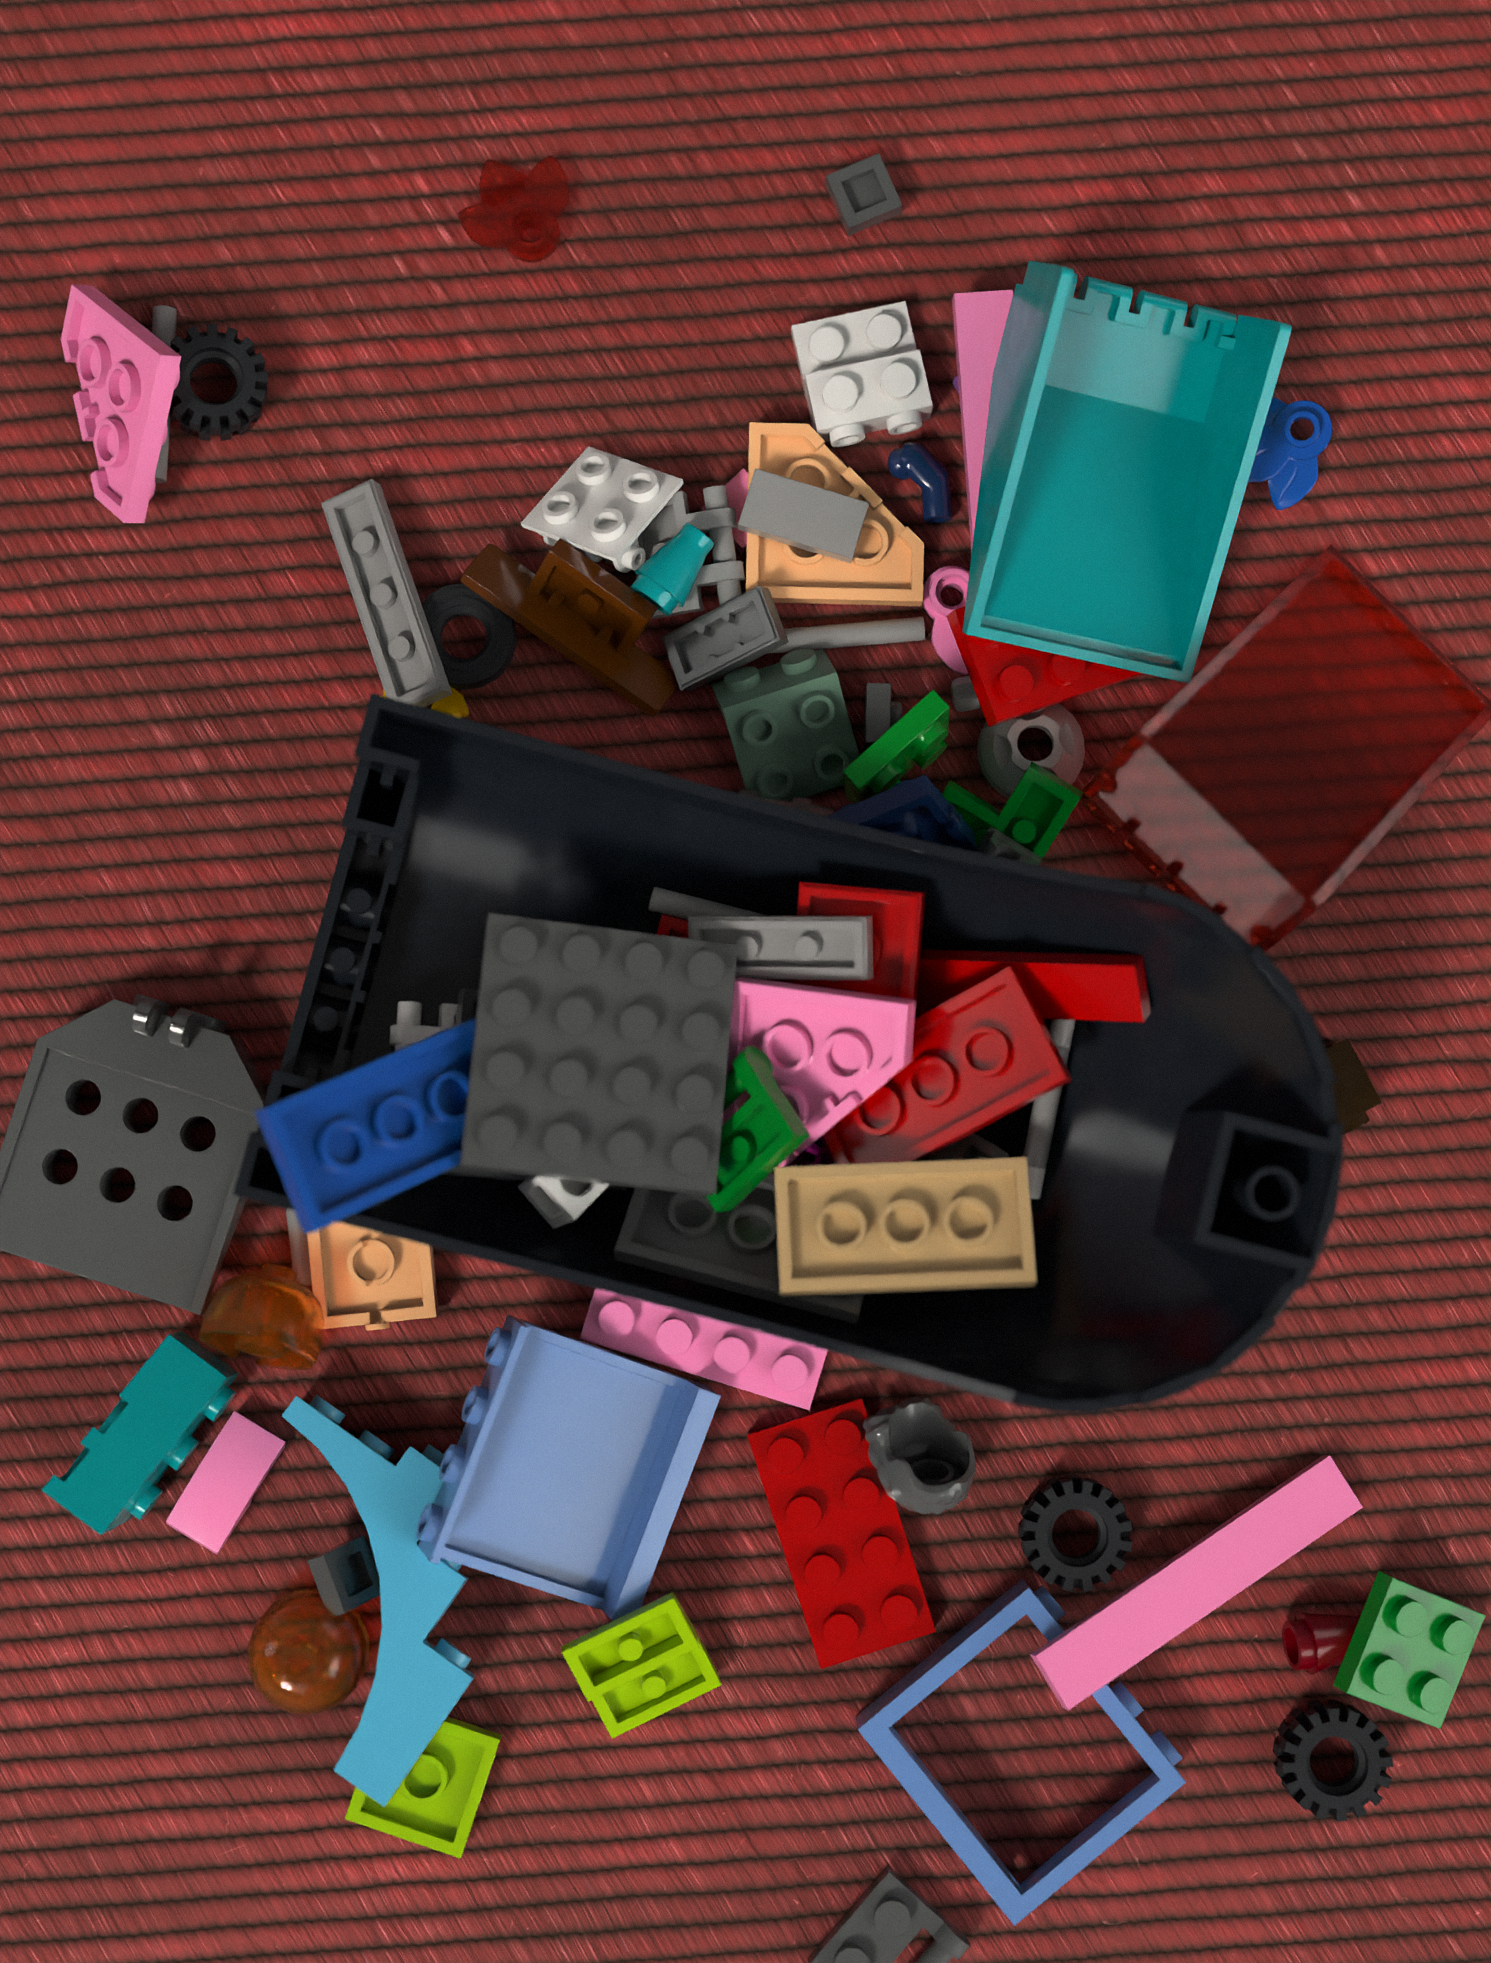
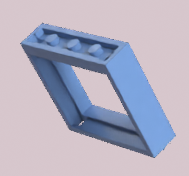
[855,1578,1186,1926]

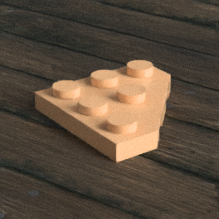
[746,422,924,606]

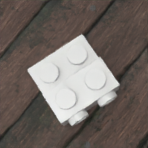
[791,301,933,447]

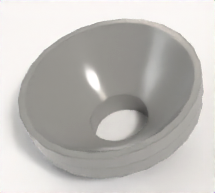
[977,704,1085,799]

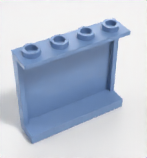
[416,1315,721,1621]

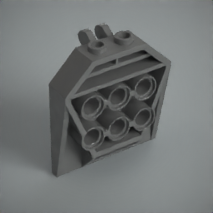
[0,993,267,1315]

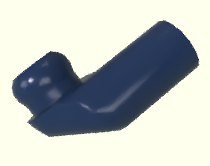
[888,443,953,524]

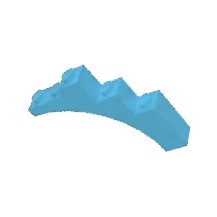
[282,1394,476,1807]

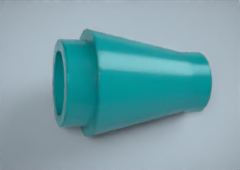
[631,523,714,616]

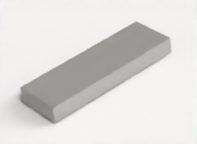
[688,915,873,980]

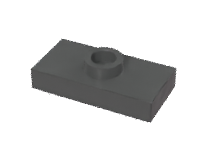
[661,586,789,693]

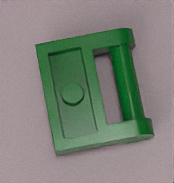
[706,1046,810,1212]

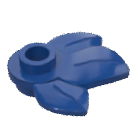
[1248,396,1332,511]

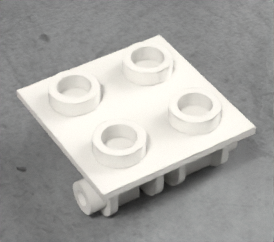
[521,446,684,573]

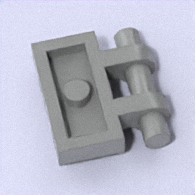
[635,485,745,619]

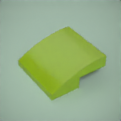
[561,1592,722,1738]

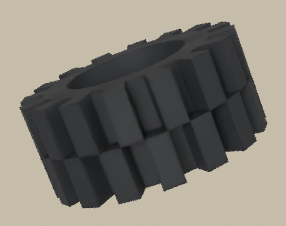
[168,324,268,441]
[1018,1475,1133,1591]
[1273,1699,1393,1821]

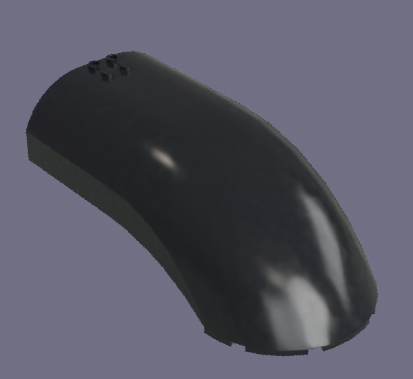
[233,693,1344,1413]

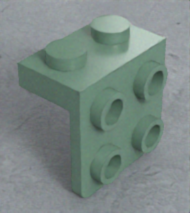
[711,649,859,805]

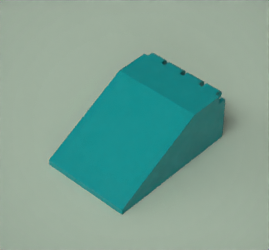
[962,261,1292,683]

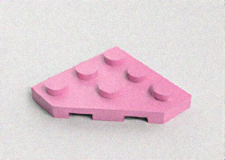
[61,284,181,523]
[723,977,916,1167]

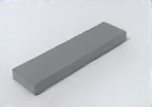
[321,479,452,707]

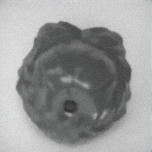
[863,1396,976,1515]

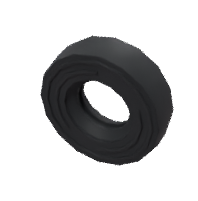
[422,583,517,690]

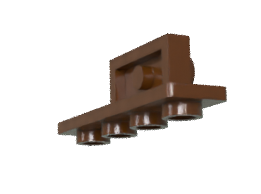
[460,538,678,717]

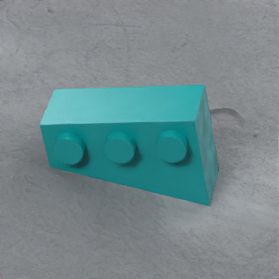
[41,1331,239,1535]

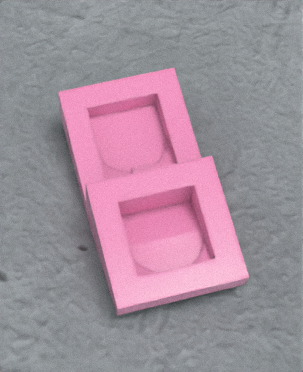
[166,1411,286,1555]

